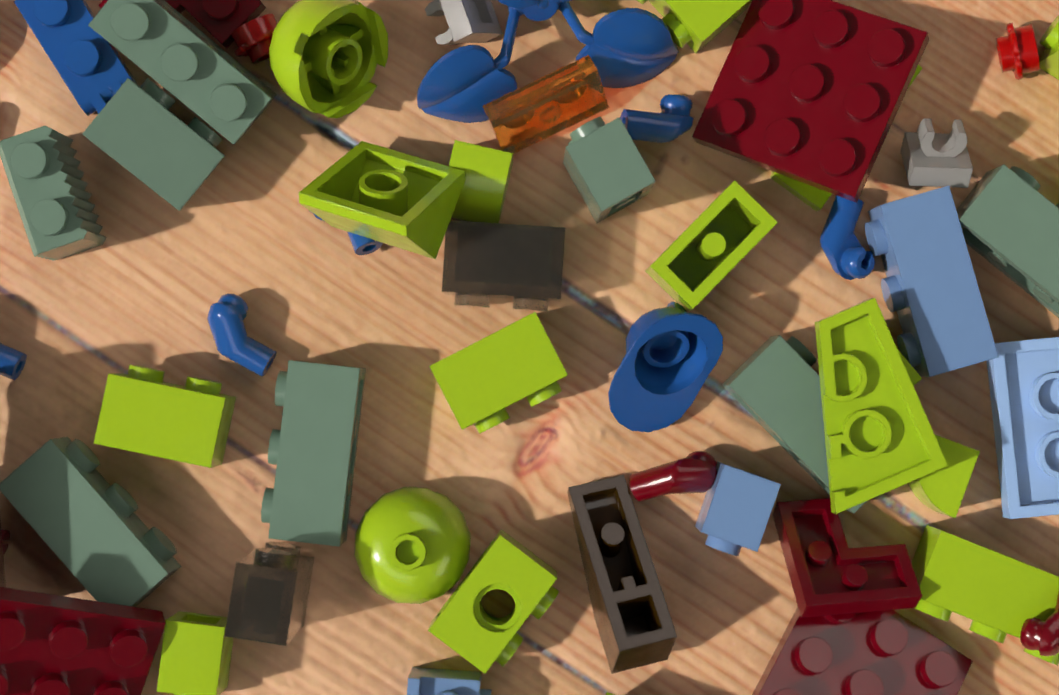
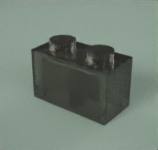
[442,220,565,311]
[225,541,314,646]

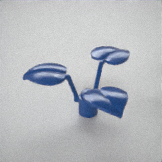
[417,0,679,123]

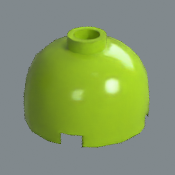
[269,0,388,118]
[354,486,471,604]

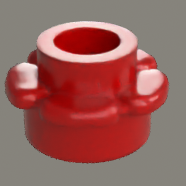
[231,13,278,64]
[996,23,1040,80]

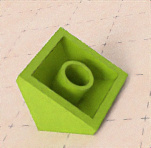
[299,141,465,259]

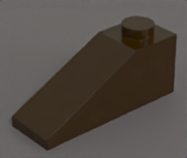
[567,475,677,674]

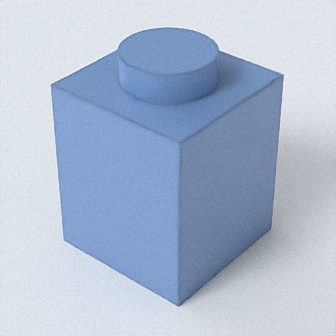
[695,461,781,556]

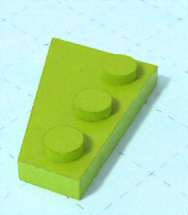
[815,298,948,514]

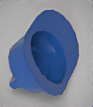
[608,301,723,432]

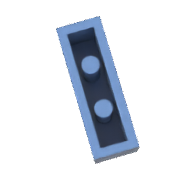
[865,186,999,377]

